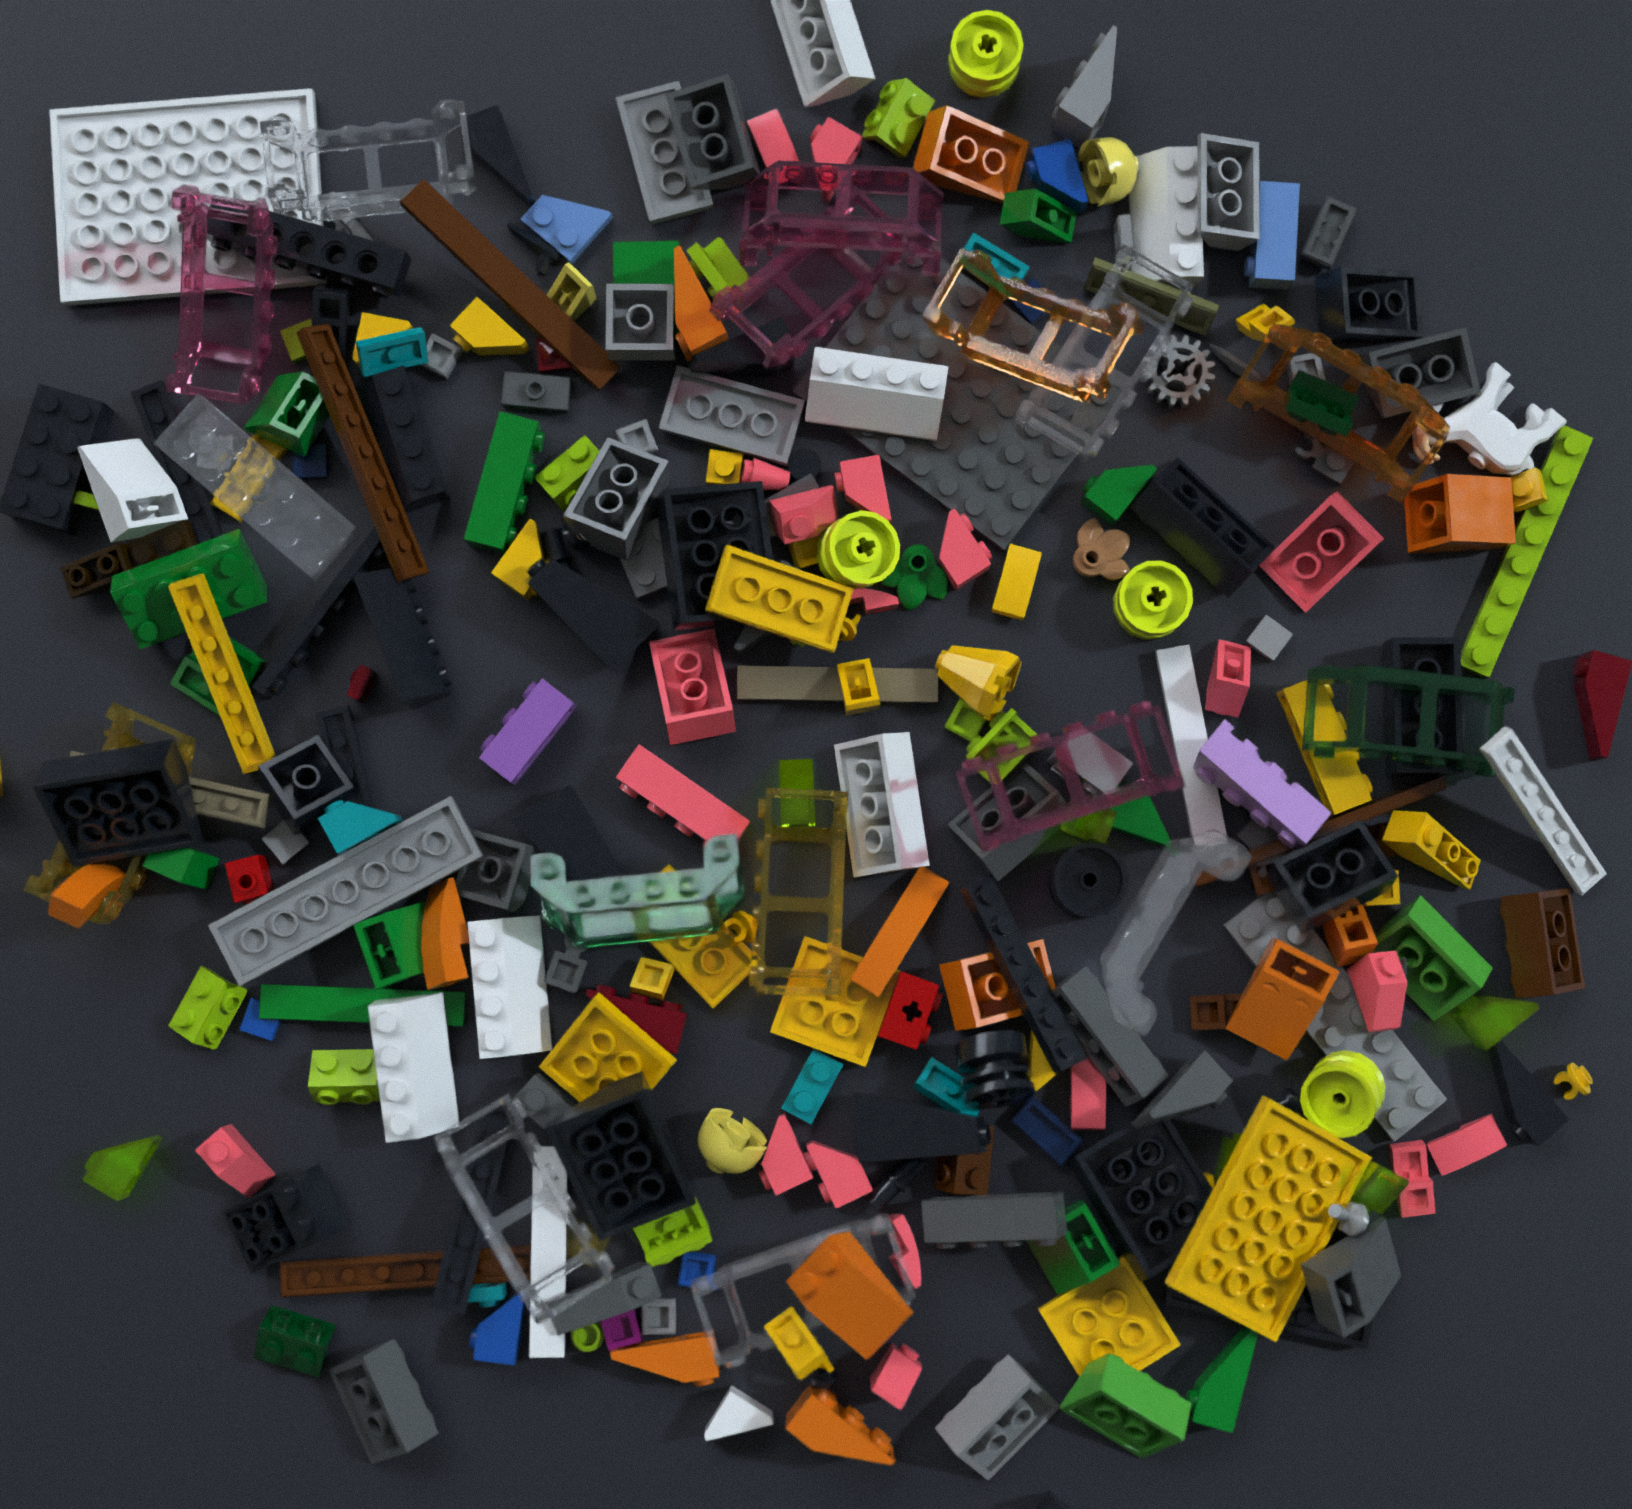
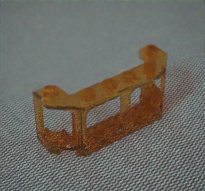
[922,248,1144,402]
[1226,323,1450,503]

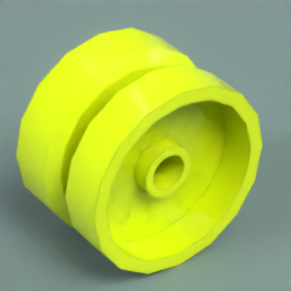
[948,10,1024,98]
[816,510,900,588]
[1113,561,1193,640]
[1300,1050,1386,1138]

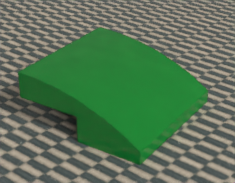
[170,637,267,716]

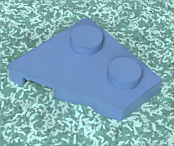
[521,195,613,265]

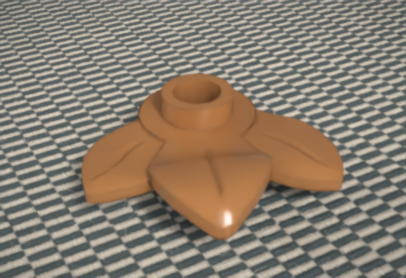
[1073,518,1130,580]

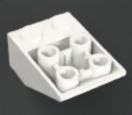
[78,438,188,542]

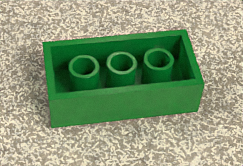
[110,529,267,649]

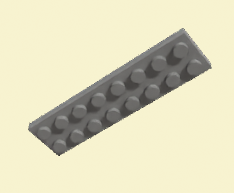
[208,796,484,986]
[1222,891,1447,1142]

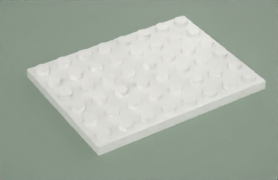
[50,88,328,306]

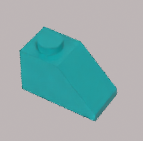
[318,800,403,855]

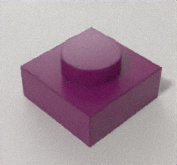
[601,1309,642,1351]

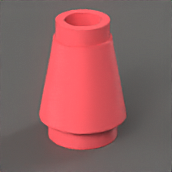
[740,458,790,491]

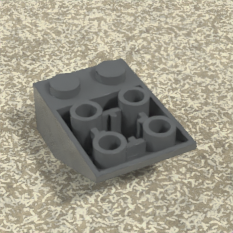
[1301,1216,1401,1338]

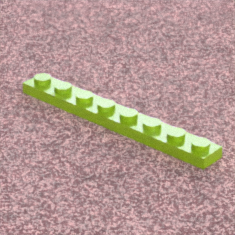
[1461,425,1593,679]

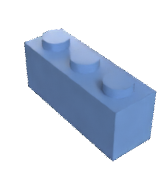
[1244,181,1300,290]

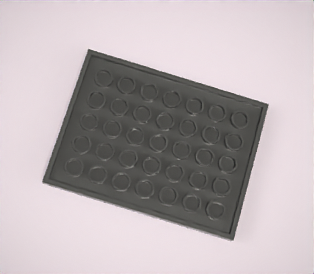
[792,237,1123,551]

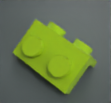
[862,78,935,158]
[686,237,758,310]
[534,435,600,513]
[966,708,1042,789]
[168,966,247,1050]
[308,1049,380,1105]
[633,1196,712,1267]

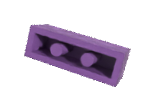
[479,678,577,785]

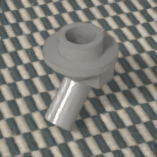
[1328,1201,1369,1237]

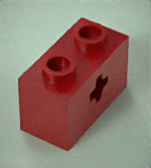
[877,971,943,1050]

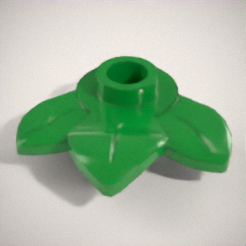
[881,544,947,611]

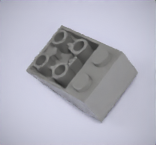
[1051,25,1117,148]

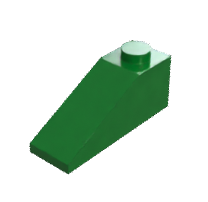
[1185,1326,1258,1433]

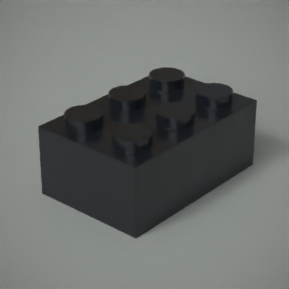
[1265,819,1398,934]

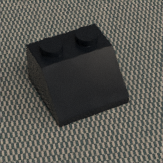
[258,735,354,836]

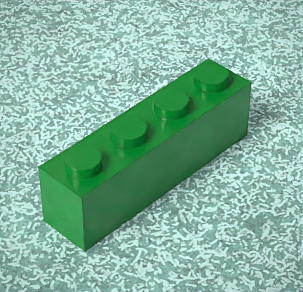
[464,411,545,554]

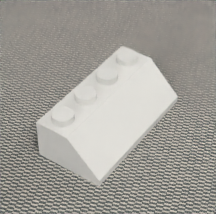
[770,0,875,108]
[1129,146,1204,288]
[805,347,949,441]
[834,732,930,877]
[468,915,553,1059]
[368,992,460,1143]

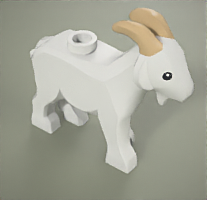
[1412,362,1567,476]

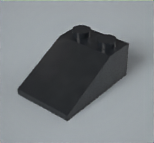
[1315,267,1423,343]

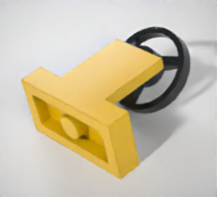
[763,1306,837,1389]

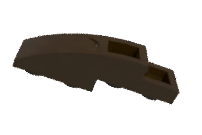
[60,520,197,599]

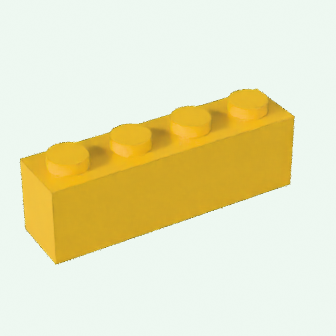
[1276,675,1373,816]

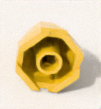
[935,645,1022,722]

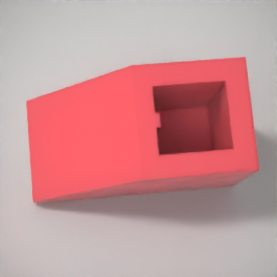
[938,508,992,591]
[803,1140,873,1209]

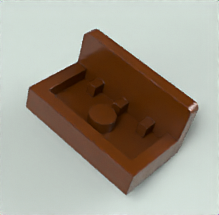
[935,1126,994,1195]

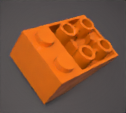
[1225,938,1340,1060]
[785,1385,895,1465]

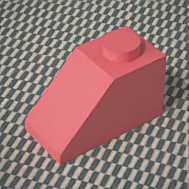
[809,117,862,202]
[834,455,892,524]
[769,485,838,544]
[1205,639,1251,718]
[1347,951,1407,1033]
[759,1113,813,1195]
[195,1124,276,1198]
[870,1343,922,1410]

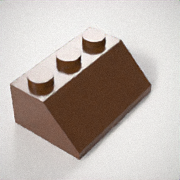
[1500,888,1585,998]

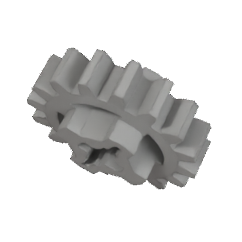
[1142,335,1215,409]

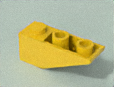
[1382,810,1481,890]

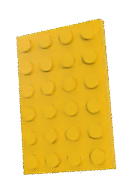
[1165,1096,1372,1342]

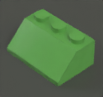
[1373,895,1493,1021]
[1060,1353,1192,1458]

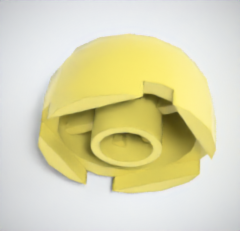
[1077,137,1139,206]
[698,1108,767,1174]

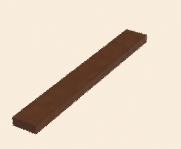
[400,179,622,392]
[296,324,430,583]
[1186,776,1448,887]
[280,1244,531,1297]

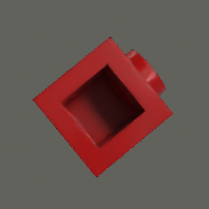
[225,854,274,905]

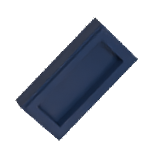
[1009,1096,1083,1167]

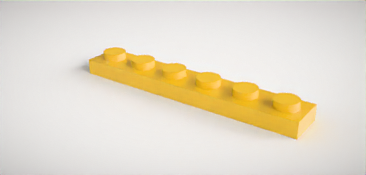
[168,573,276,774]

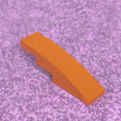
[850,867,950,997]

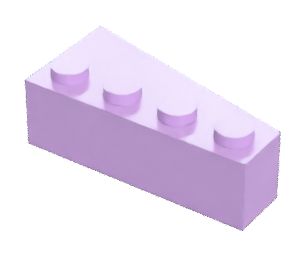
[1193,720,1331,849]

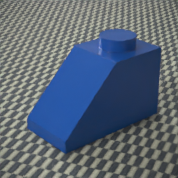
[1026,139,1088,213]
[469,1290,528,1365]

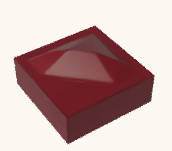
[535,338,573,374]
[347,664,377,703]

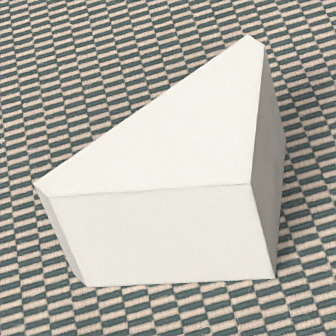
[704,1385,774,1441]

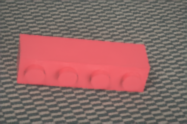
[616,744,751,857]

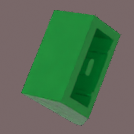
[244,371,330,457]
[353,902,425,989]
[1026,1199,1121,1295]

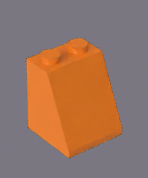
[1403,474,1516,553]

